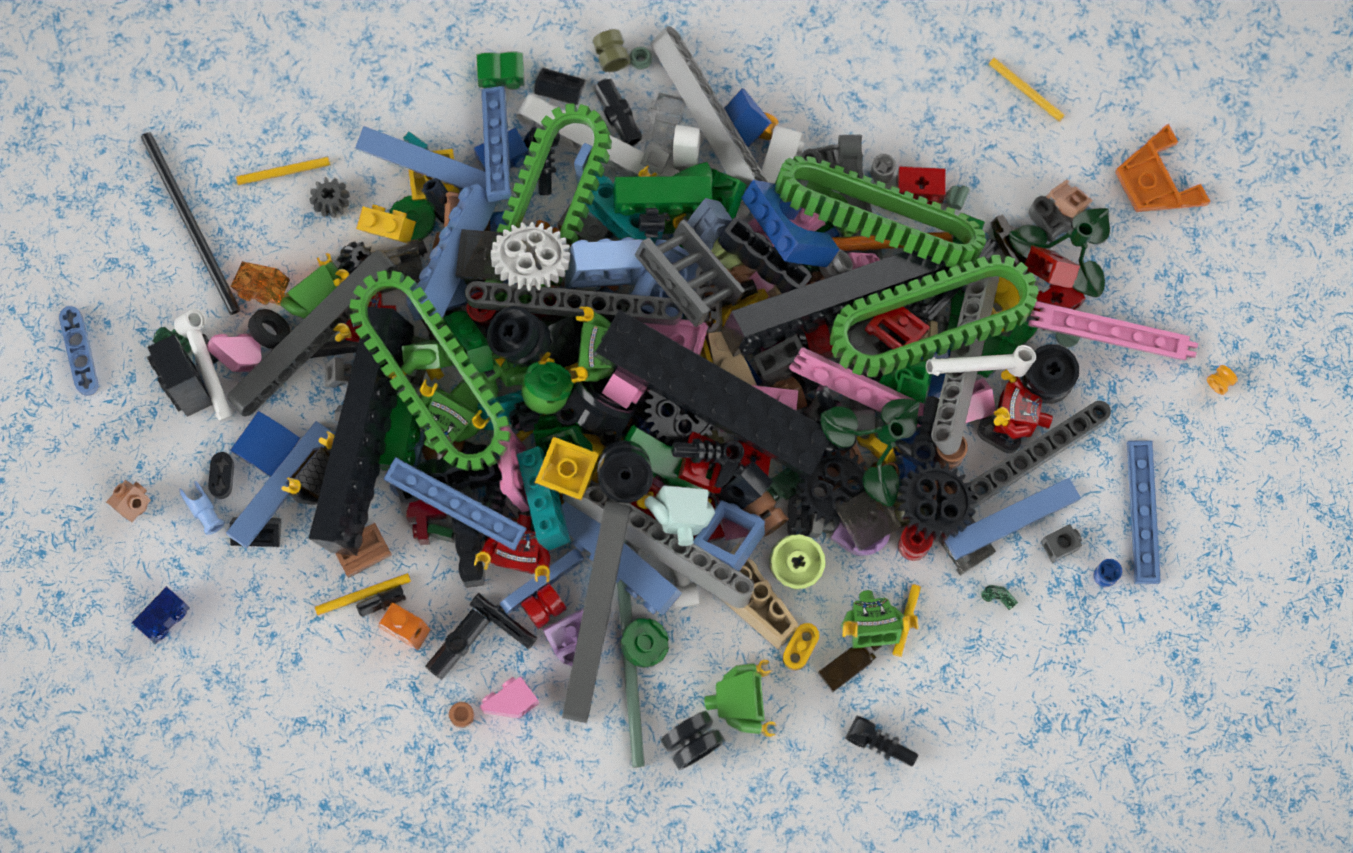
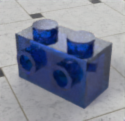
[131,586,190,644]

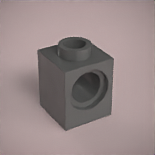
[1041,524,1082,563]

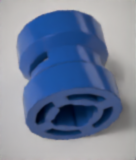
[1093,559,1122,587]

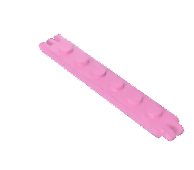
[1028,301,1198,360]
[789,348,925,427]

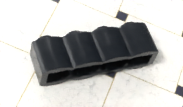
[718,217,812,294]
[396,444,495,503]
[452,484,486,588]

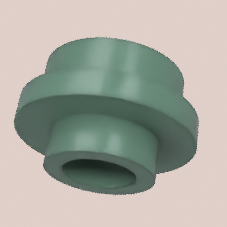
[629,47,652,70]

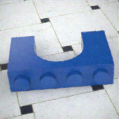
[741,180,840,268]

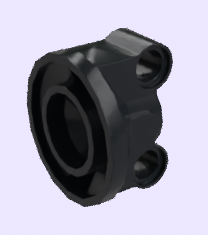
[557,376,637,447]

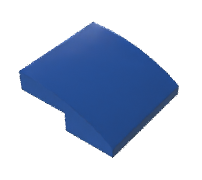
[230,411,300,477]

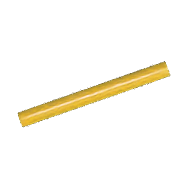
[989,57,1065,122]
[236,156,330,185]
[314,573,411,616]

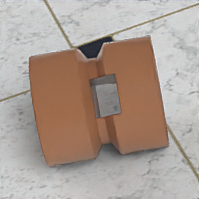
[933,436,968,470]
[743,491,788,537]

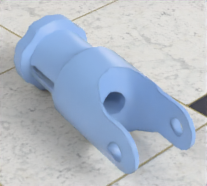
[179,481,225,535]

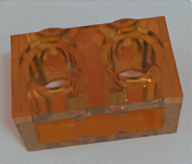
[230,261,291,305]

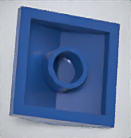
[724,88,772,148]

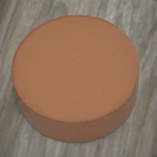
[449,702,474,728]

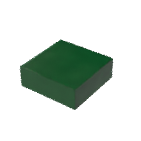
[427,523,455,543]

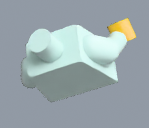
[637,486,715,546]

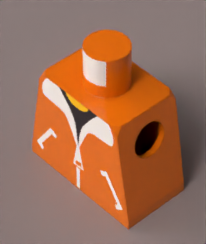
[378,602,431,651]

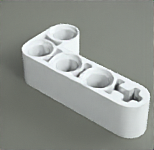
[673,125,702,171]

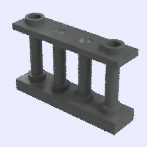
[635,220,745,327]

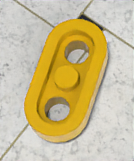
[783,623,819,671]

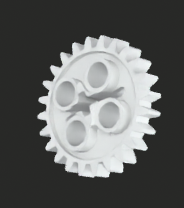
[491,222,570,291]

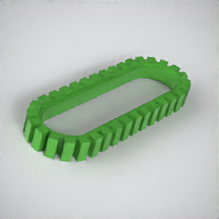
[484,103,612,304]
[775,156,986,268]
[830,255,1038,377]
[349,270,511,471]

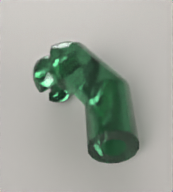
[981,585,1018,610]

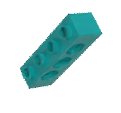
[577,175,663,244]
[516,446,571,551]

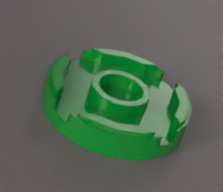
[389,195,436,242]
[524,362,574,401]
[620,618,669,668]

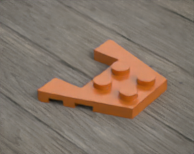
[1115,124,1211,212]

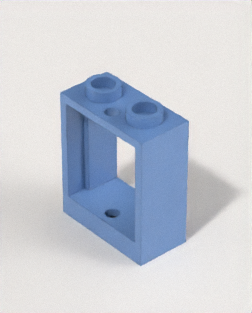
[693,500,765,571]

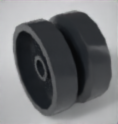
[487,306,550,368]
[1022,344,1079,404]
[597,440,653,503]
[660,710,725,771]

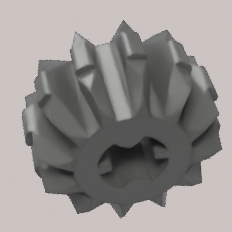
[309,177,350,218]

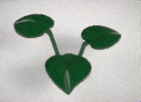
[1008,208,1110,298]
[821,399,920,507]

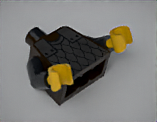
[282,431,335,505]

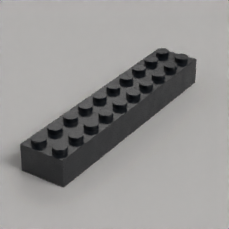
[721,250,951,357]
[308,307,414,556]
[593,309,830,478]

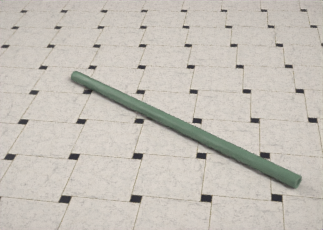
[617,539,645,768]

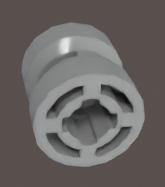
[870,154,896,183]
[819,250,853,279]

